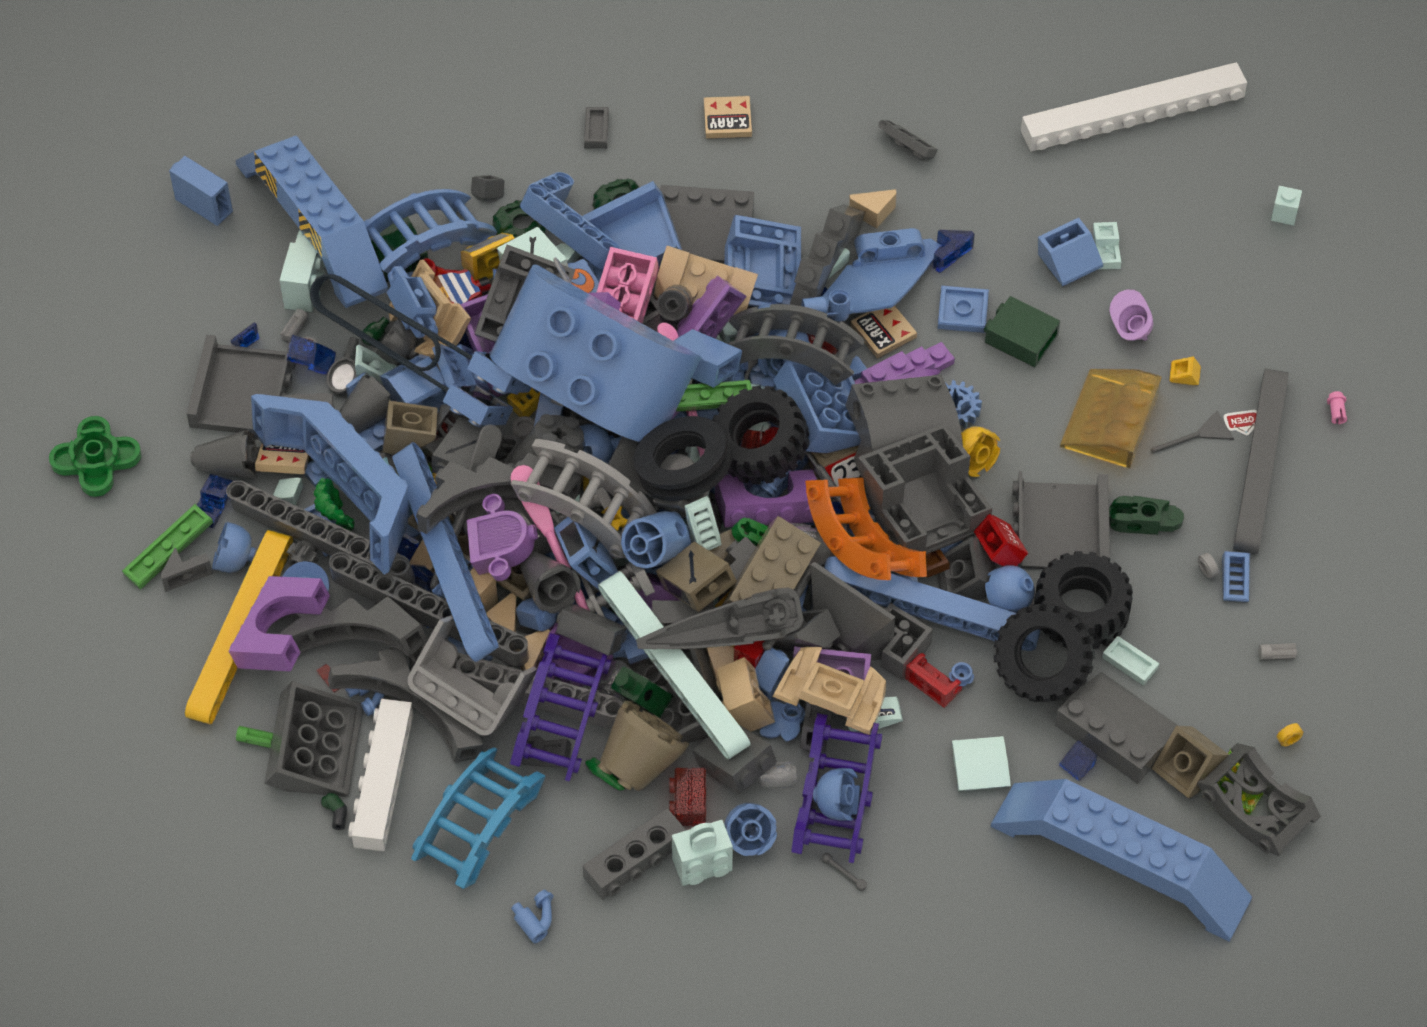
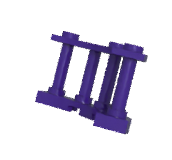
[510,633,612,781]
[791,713,882,863]

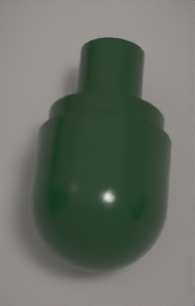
[361,316,390,346]

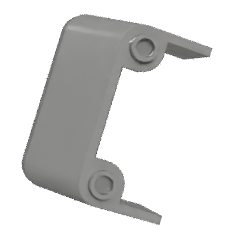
[408,615,537,735]

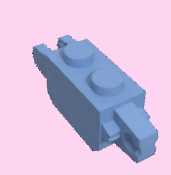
[386,266,439,338]

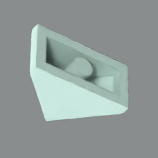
[355,344,396,386]

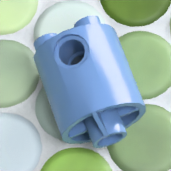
[621,511,691,569]

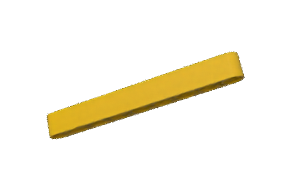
[185,530,293,724]

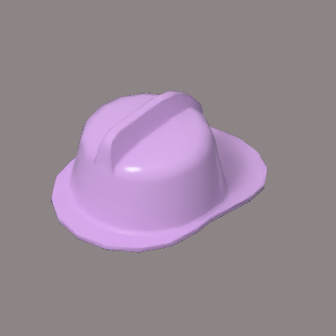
[1109,289,1154,341]

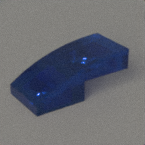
[286,335,336,375]
[197,474,233,528]

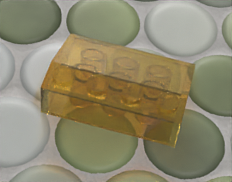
[1060,369,1162,468]

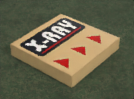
[704,96,752,139]
[850,306,917,359]
[255,443,310,474]

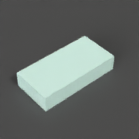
[1102,636,1159,686]

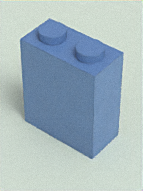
[169,156,233,226]
[674,329,742,388]

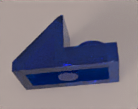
[933,230,975,273]

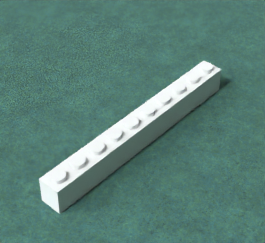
[1021,62,1247,152]

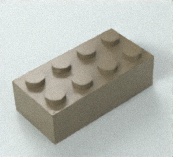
[722,516,821,606]

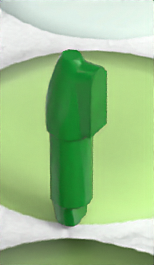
[585,757,625,791]

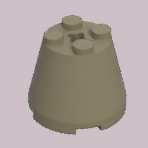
[598,701,689,791]

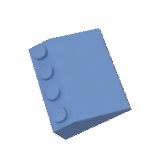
[773,360,861,453]

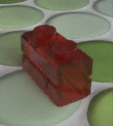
[669,768,706,826]

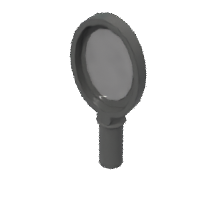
[327,337,359,395]

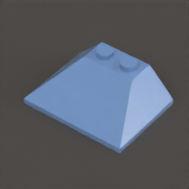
[724,215,801,307]

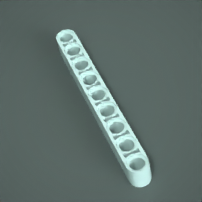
[598,571,751,760]

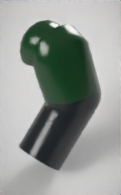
[321,793,347,830]

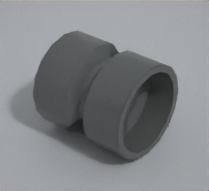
[657,285,692,321]

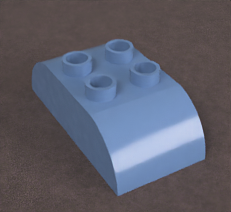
[490,264,702,442]

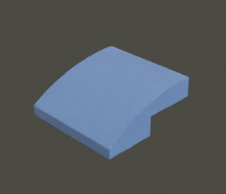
[432,343,490,391]

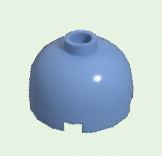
[580,424,615,464]
[212,522,256,573]
[985,565,1035,613]
[813,768,861,821]
[724,803,777,856]

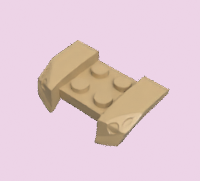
[654,246,758,322]
[389,260,471,359]
[773,647,886,735]

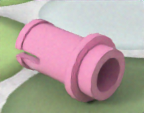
[1327,391,1347,424]

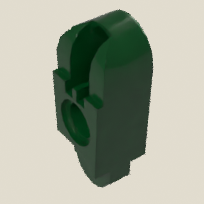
[1109,495,1184,535]

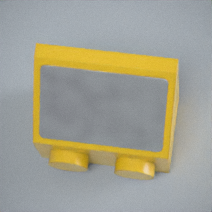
[460,233,515,280]

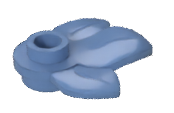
[760,701,805,742]

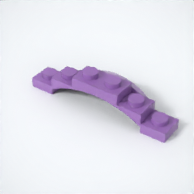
[854,342,955,384]

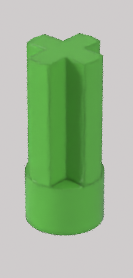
[236,726,273,748]

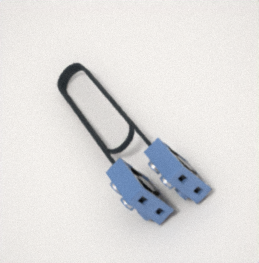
[310,274,531,427]

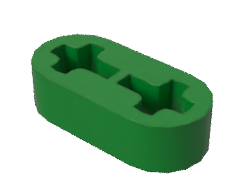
[732,518,768,546]

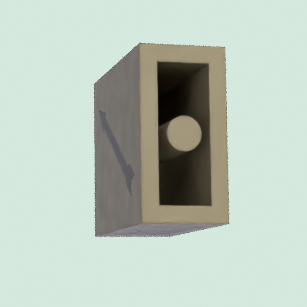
[656,541,737,612]

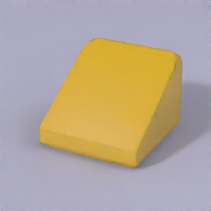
[1170,356,1201,385]

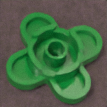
[49,416,141,497]

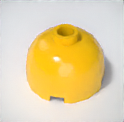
[961,426,1000,477]

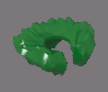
[313,478,355,532]

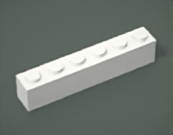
[348,699,414,851]

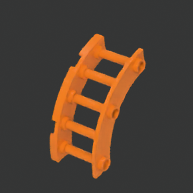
[805,478,927,580]

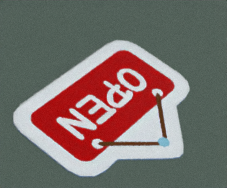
[1224,410,1257,436]

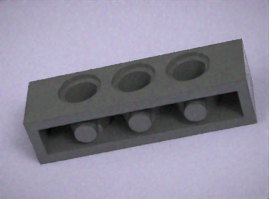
[583,808,686,900]

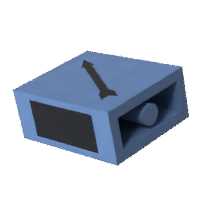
[554,517,618,591]

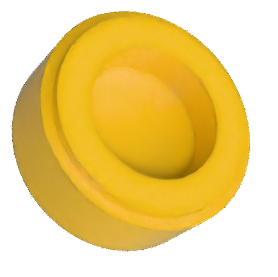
[1276,723,1304,747]

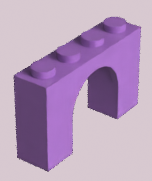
[715,470,817,528]
[229,576,330,671]

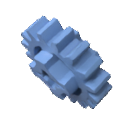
[945,380,982,429]

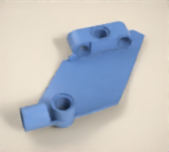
[801,228,942,322]

